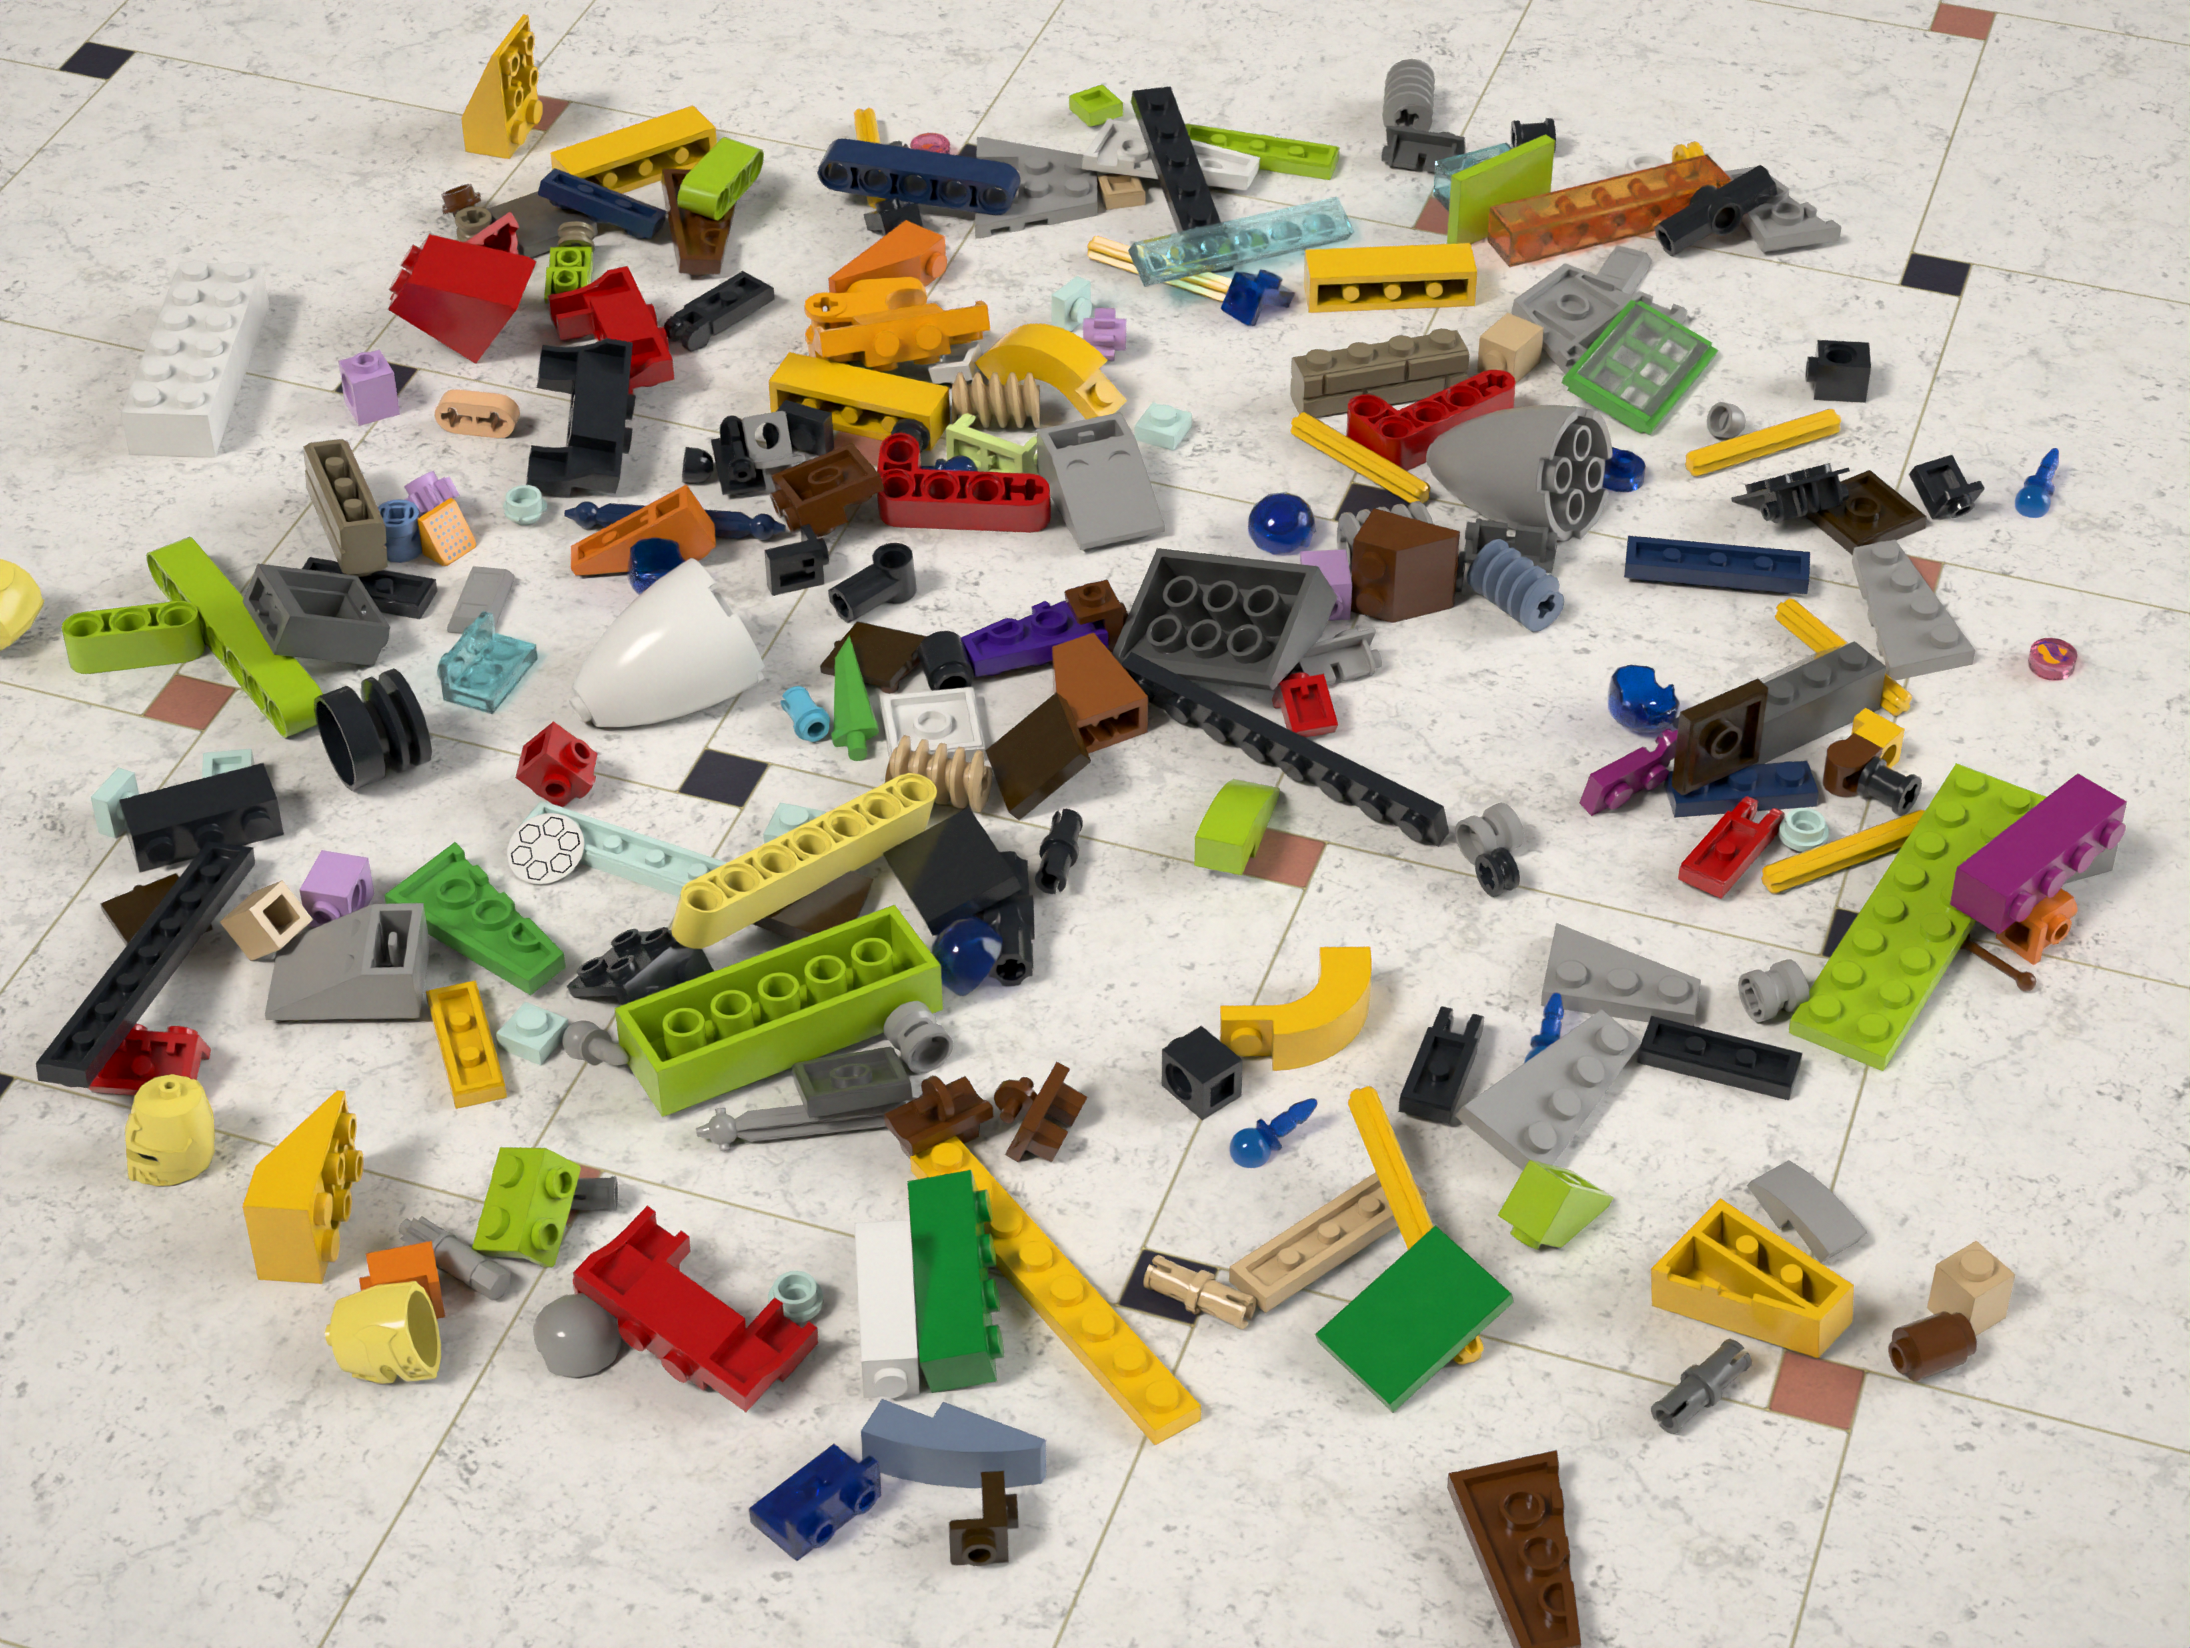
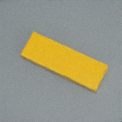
[426,980,507,1109]

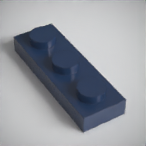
[537,168,667,239]
[1664,761,1819,818]

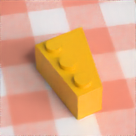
[1651,1198,1854,1358]

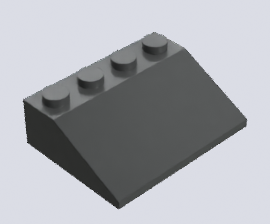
[1112,548,1337,691]

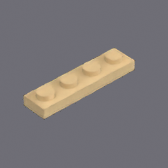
[1229,1172,1427,1313]

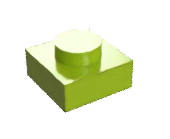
[1069,84,1123,127]

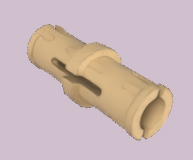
[1144,1255,1257,1330]

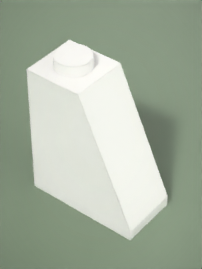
[854,1219,920,1398]

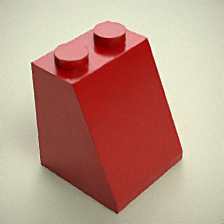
[388,234,537,364]

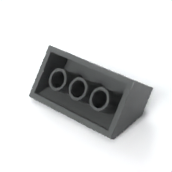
[1673,641,1886,765]

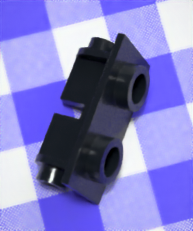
[711,415,766,495]

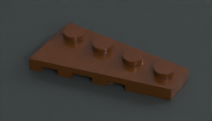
[661,169,737,276]
[1447,1450,1581,1648]

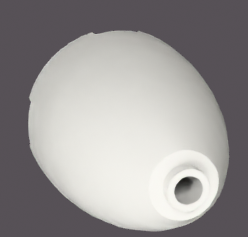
[569,558,765,727]

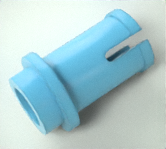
[780,686,830,742]

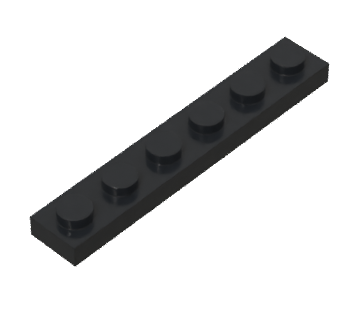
[1131,86,1235,273]

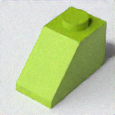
[1497,1159,1614,1250]

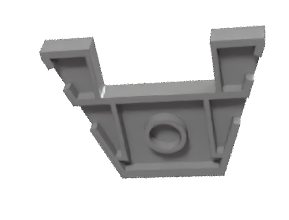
[975,137,1097,238]
[1511,263,1688,386]

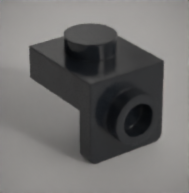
[863,198,924,237]
[1909,455,1985,519]

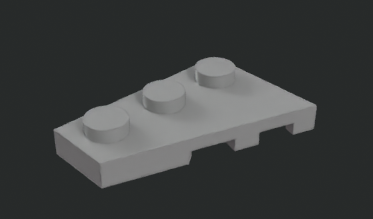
[1718,166,1842,252]
[1541,923,1701,1026]

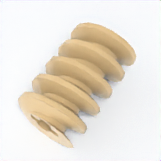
[952,372,1040,428]
[885,735,992,812]

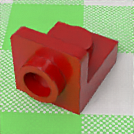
[1272,672,1338,738]

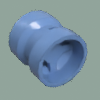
[378,499,422,563]

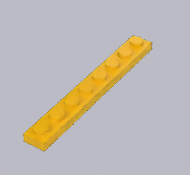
[910,1136,1201,1445]

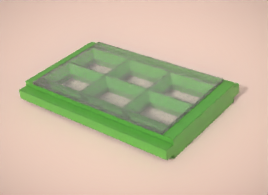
[1561,299,1718,435]

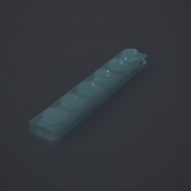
[1128,196,1354,287]

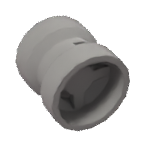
[1455,802,1524,865]
[1738,959,1809,1022]
[884,1001,953,1074]

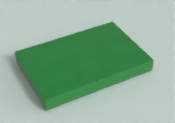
[1315,1225,1514,1413]

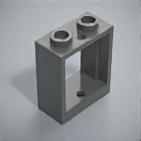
[242,564,390,666]

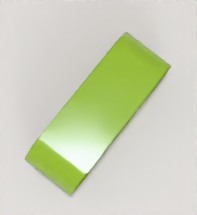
[677,137,764,221]
[61,601,205,674]

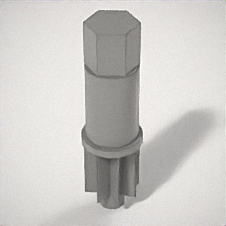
[399,1216,511,1300]

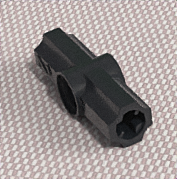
[1654,165,1778,257]
[983,851,1035,986]

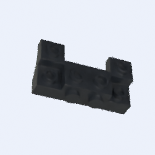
[526,338,636,497]

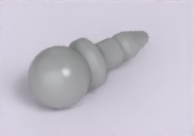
[562,1020,629,1065]

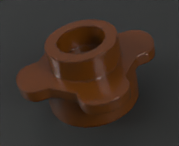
[441,184,481,217]

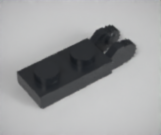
[664,271,774,352]
[1398,1006,1485,1124]

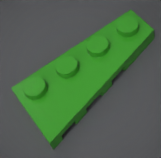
[384,842,566,996]

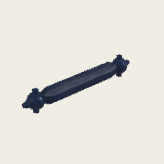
[564,501,786,540]

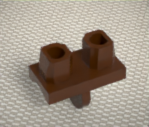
[994,1062,1088,1163]
[884,1075,994,1159]

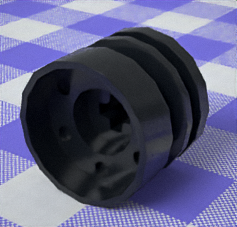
[314,668,432,791]

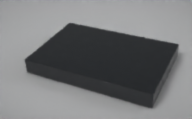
[883,807,1021,936]

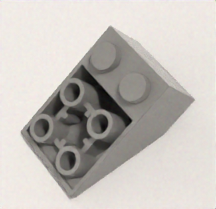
[1037,412,1165,550]
[265,903,430,1020]

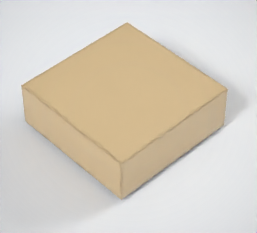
[1097,173,1145,210]

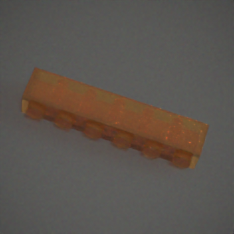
[1487,154,1731,267]

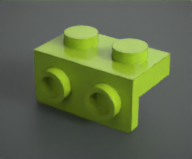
[472,1147,581,1267]

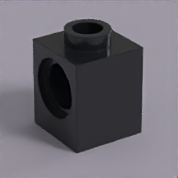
[1805,340,1871,403]
[1161,1025,1243,1120]

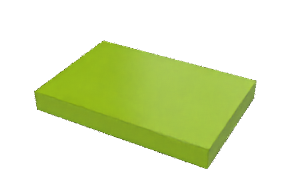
[1447,134,1555,244]

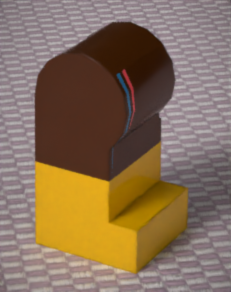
[1822,708,1905,797]

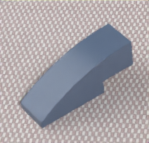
[861,1399,1046,1488]

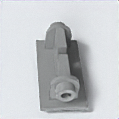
[1289,628,1382,685]

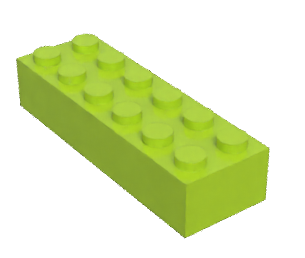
[614,905,943,1117]

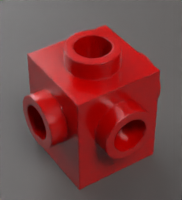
[515,721,598,807]

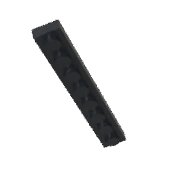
[1121,652,1449,847]
[35,841,255,1088]

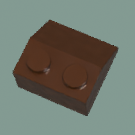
[1351,508,1460,623]

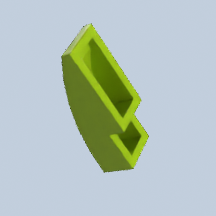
[1194,779,1280,875]

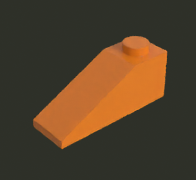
[828,220,947,293]
[571,484,716,576]

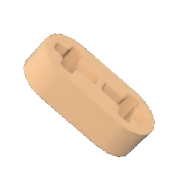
[435,389,520,438]

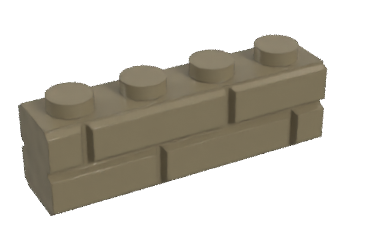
[1290,328,1470,417]
[303,439,388,577]

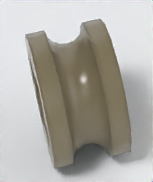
[455,206,492,242]
[557,221,595,252]

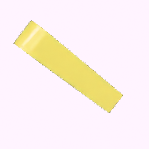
[671,773,937,949]

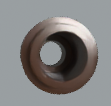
[1888,1311,1977,1381]

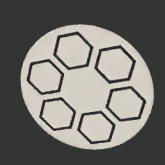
[507,813,584,884]

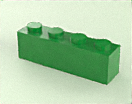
[907,1170,1004,1393]

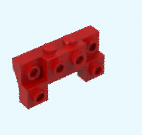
[547,266,675,394]
[573,1205,818,1412]

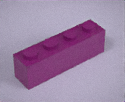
[1950,773,2127,934]

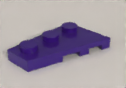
[961,586,1108,677]

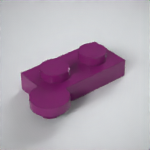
[1579,728,1678,816]

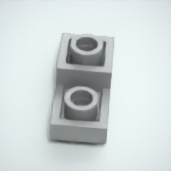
[1747,1160,1867,1263]

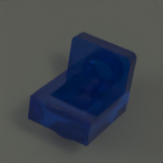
[1221,269,1295,326]

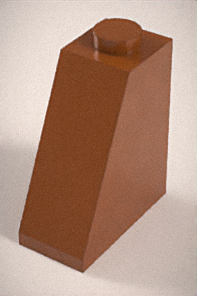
[1052,632,1148,754]

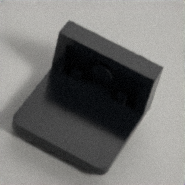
[567,927,714,1006]

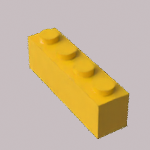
[550,105,717,194]
[1304,243,1477,313]
[768,352,950,452]

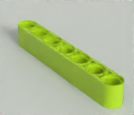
[146,537,323,738]

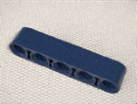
[817,138,1021,215]

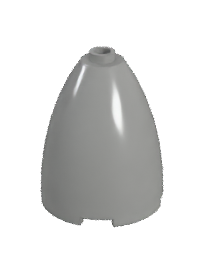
[1426,405,1613,541]

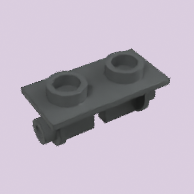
[1381,125,1466,176]
[1464,518,1558,573]

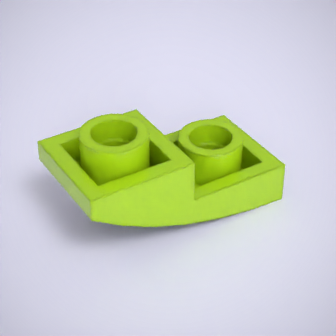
[544,246,593,304]

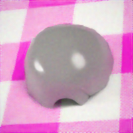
[533,1293,622,1378]

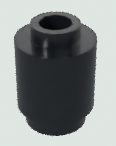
[918,631,974,691]

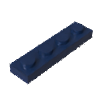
[1624,535,1810,594]

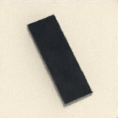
[302,557,438,619]
[1637,1016,1803,1101]

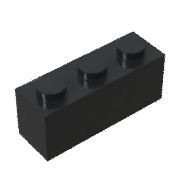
[119,763,284,872]

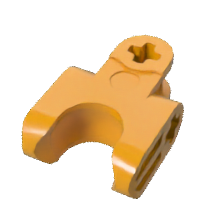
[804,277,927,343]

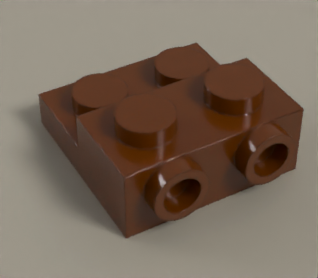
[770,443,884,537]

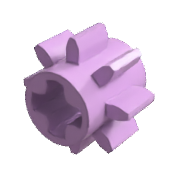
[1083,308,1126,361]
[404,471,460,517]

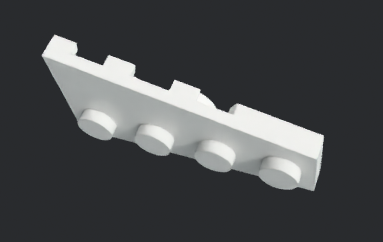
[1082,118,1260,190]

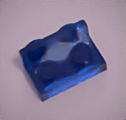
[749,1444,882,1562]

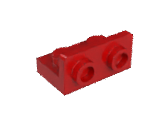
[88,1023,211,1096]

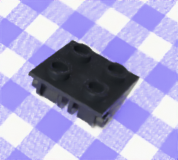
[1731,463,1850,523]

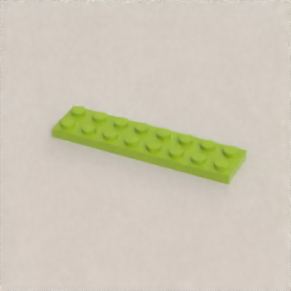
[1789,763,2046,1071]

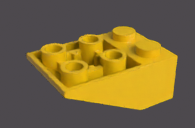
[461,14,543,159]
[242,1090,364,1284]

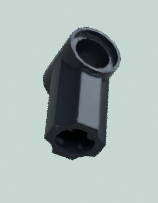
[828,543,917,623]

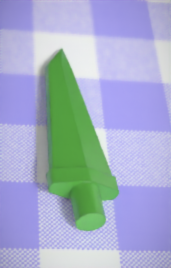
[832,635,879,761]

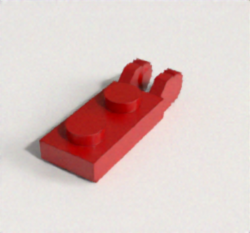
[1678,796,1785,899]

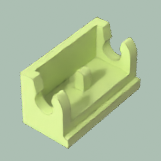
[946,413,1038,475]

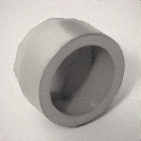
[1707,402,1746,439]

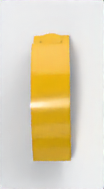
[974,323,1127,419]
[1219,947,1372,1071]

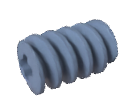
[1467,539,1564,632]

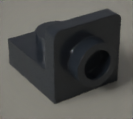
[763,400,834,456]
[764,524,829,596]

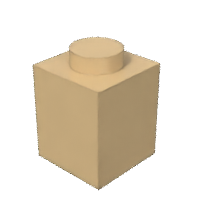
[1477,313,1544,383]
[220,880,313,961]
[1927,1241,2015,1336]

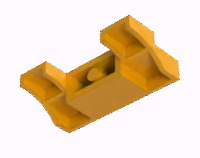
[807,300,991,372]

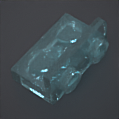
[437,611,538,714]

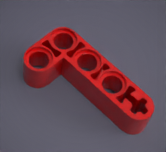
[1346,369,1516,471]
[877,433,1051,533]

